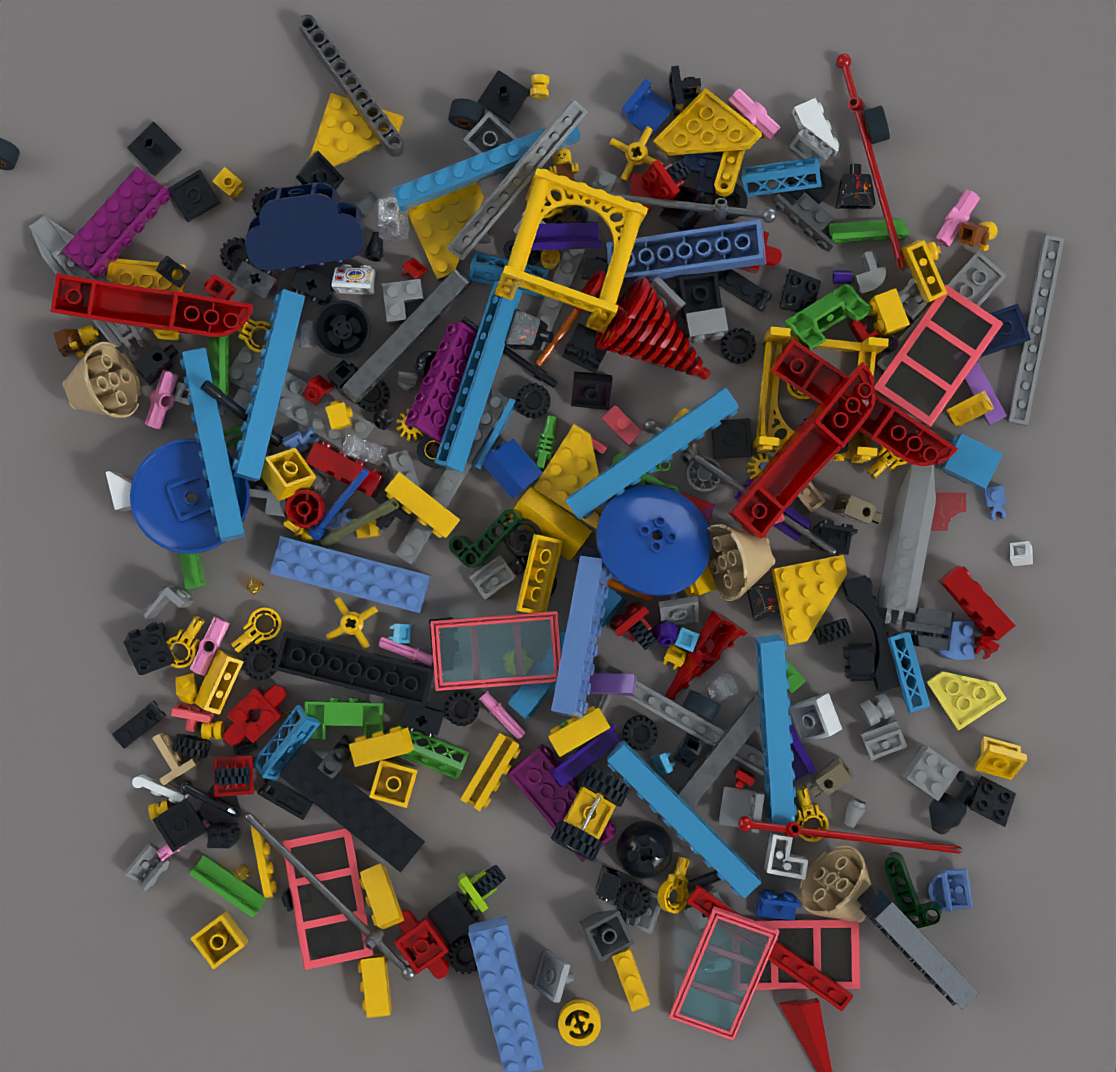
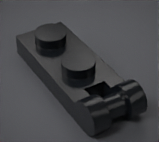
[719,269,773,312]
[112,700,167,749]
[314,734,352,783]
[257,778,313,820]

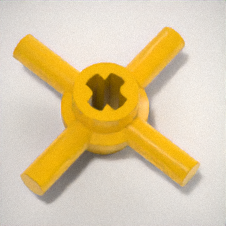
[609,126,664,182]
[325,597,378,649]

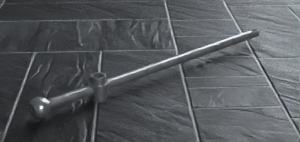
[551,191,776,223]
[643,418,836,555]
[245,813,416,981]

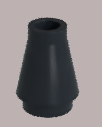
[365,232,384,262]

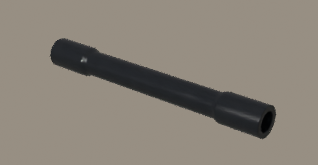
[200,380,283,447]

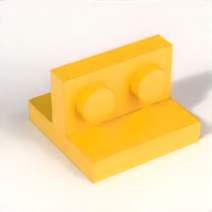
[974,736,1027,780]

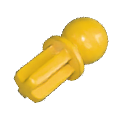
[283,517,315,543]

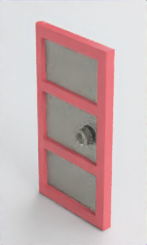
[874,285,1003,427]
[282,829,373,970]
[731,919,861,990]

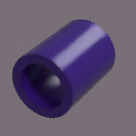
[832,270,852,284]

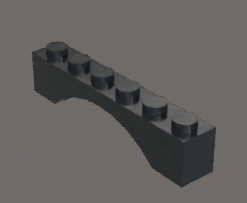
[841,575,900,692]

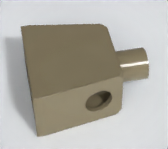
[832,495,882,524]
[808,755,853,797]

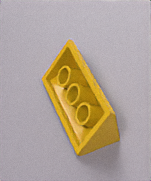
[510,486,592,561]
[516,533,563,613]

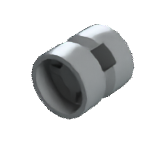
[859,692,895,727]

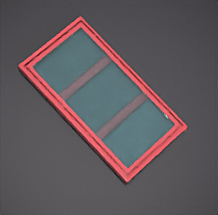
[430,611,562,691]
[669,906,780,1040]

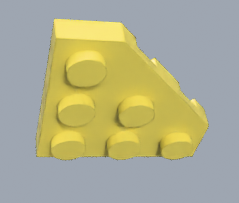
[925,671,1007,731]

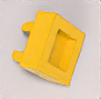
[664,645,687,670]

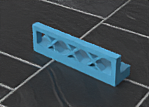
[741,157,822,197]
[469,251,549,298]
[471,398,516,471]
[887,632,930,713]
[253,705,320,781]

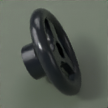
[504,519,542,557]

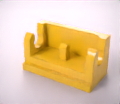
[947,390,994,426]

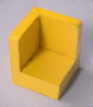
[353,519,380,538]

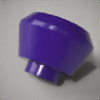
[652,621,679,646]

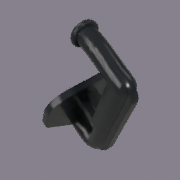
[929,771,979,835]
[180,781,241,824]

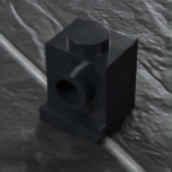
[327,359,358,394]

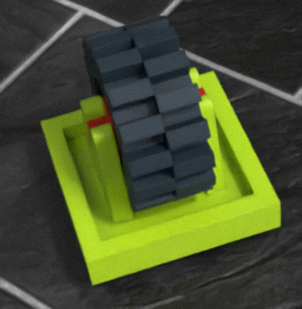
[458,865,506,913]

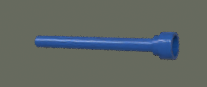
[308,468,369,540]

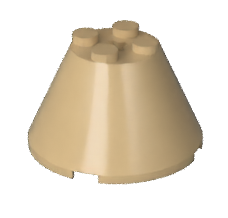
[62,342,141,418]
[708,524,775,601]
[799,846,871,923]

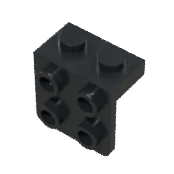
[810,520,858,555]
[123,622,175,675]
[427,891,480,944]

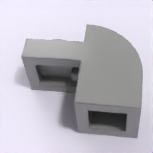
[852,250,886,296]
[250,486,288,517]

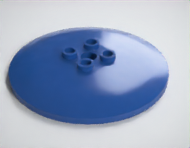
[130,439,250,554]
[596,485,711,596]

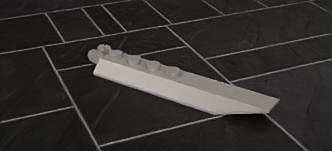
[29,216,147,356]
[878,464,936,627]

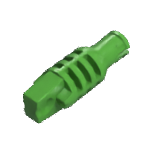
[535,415,558,469]

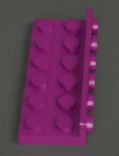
[62,166,171,279]
[405,322,477,444]
[508,744,616,862]

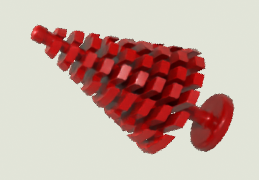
[574,270,710,380]

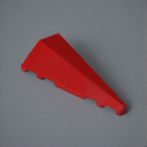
[666,611,748,700]
[779,998,832,1072]

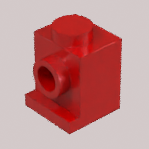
[204,274,237,300]

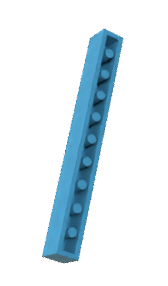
[392,126,581,212]
[434,281,523,473]
[231,289,305,482]
[180,348,245,542]
[565,386,739,519]
[755,634,797,825]
[607,741,761,898]

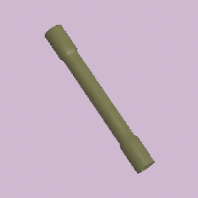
[320,498,399,548]

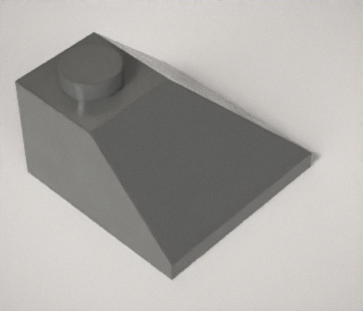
[579,910,634,962]

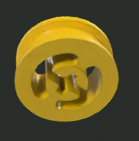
[558,999,601,1046]

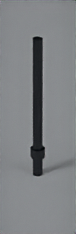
[461,317,558,388]

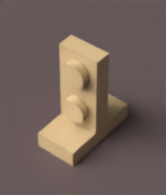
[152,732,200,785]

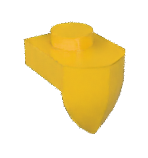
[175,673,197,705]

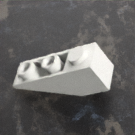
[792,98,839,156]

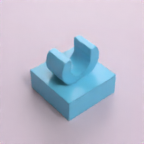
[389,624,412,643]
[674,627,700,652]
[650,753,676,775]

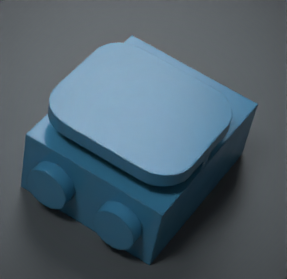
[940,433,1003,490]

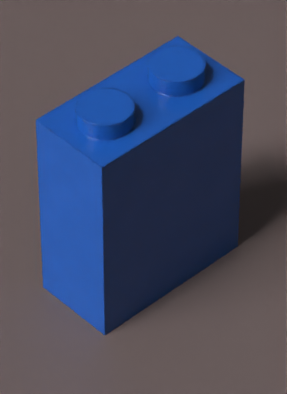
[482,438,543,499]

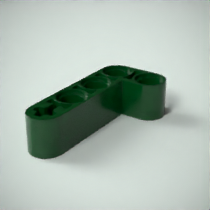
[449,509,523,568]
[884,852,942,928]

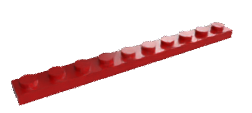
[686,885,853,1012]

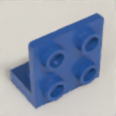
[621,78,674,138]
[755,889,802,921]

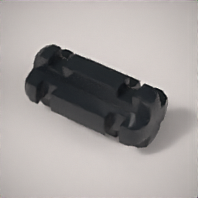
[233,741,258,755]

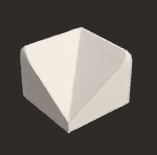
[1010,541,1033,566]

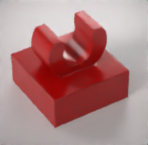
[402,257,428,280]
[974,635,1000,659]
[734,766,755,790]

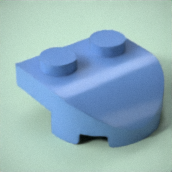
[935,621,975,660]
[928,868,973,912]

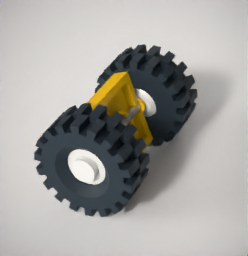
[550,766,630,861]

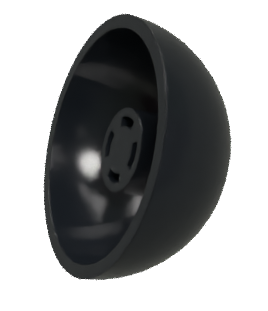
[313,300,371,358]
[616,821,673,879]

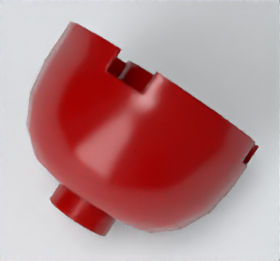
[285,489,325,528]

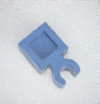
[282,427,319,453]
[983,485,1007,520]
[324,508,355,530]

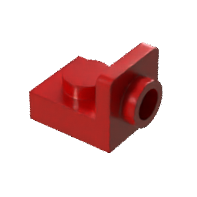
[849,320,879,343]
[302,375,334,406]

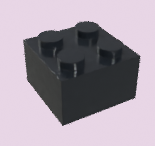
[677,271,722,318]

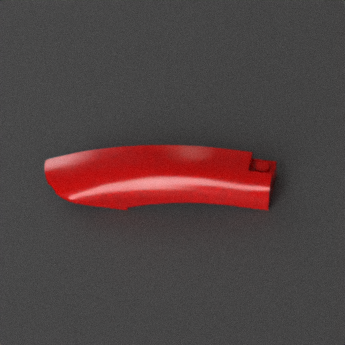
[50,273,254,337]
[770,338,958,466]
[728,362,876,539]

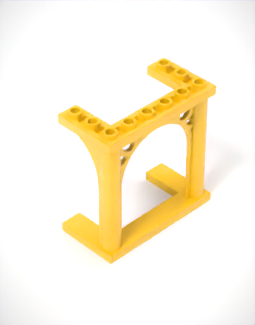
[494,168,648,333]
[752,326,889,463]

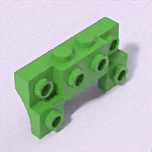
[784,284,873,350]
[305,697,384,740]

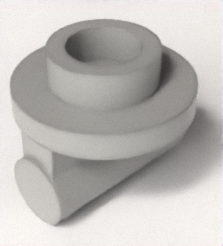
[397,371,418,391]

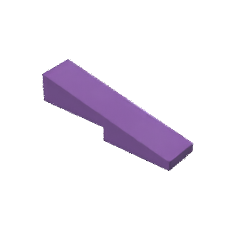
[950,351,1007,426]
[589,673,637,696]

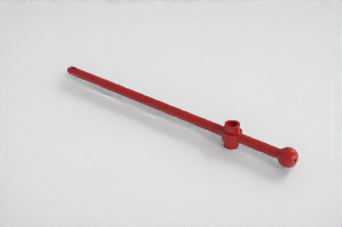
[836,54,905,270]
[738,816,962,854]

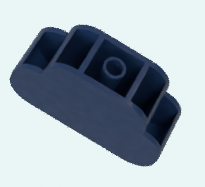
[245,182,365,271]

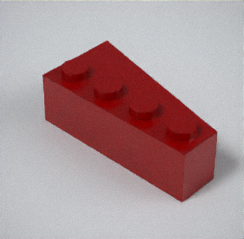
[305,441,385,499]
[938,566,1016,641]

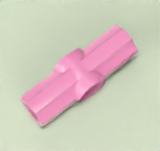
[728,88,781,140]
[934,190,980,247]
[144,369,179,429]
[190,616,230,676]

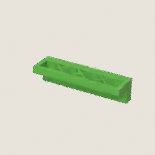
[827,219,909,244]
[209,335,229,403]
[179,553,206,590]
[398,724,470,780]
[189,854,267,918]

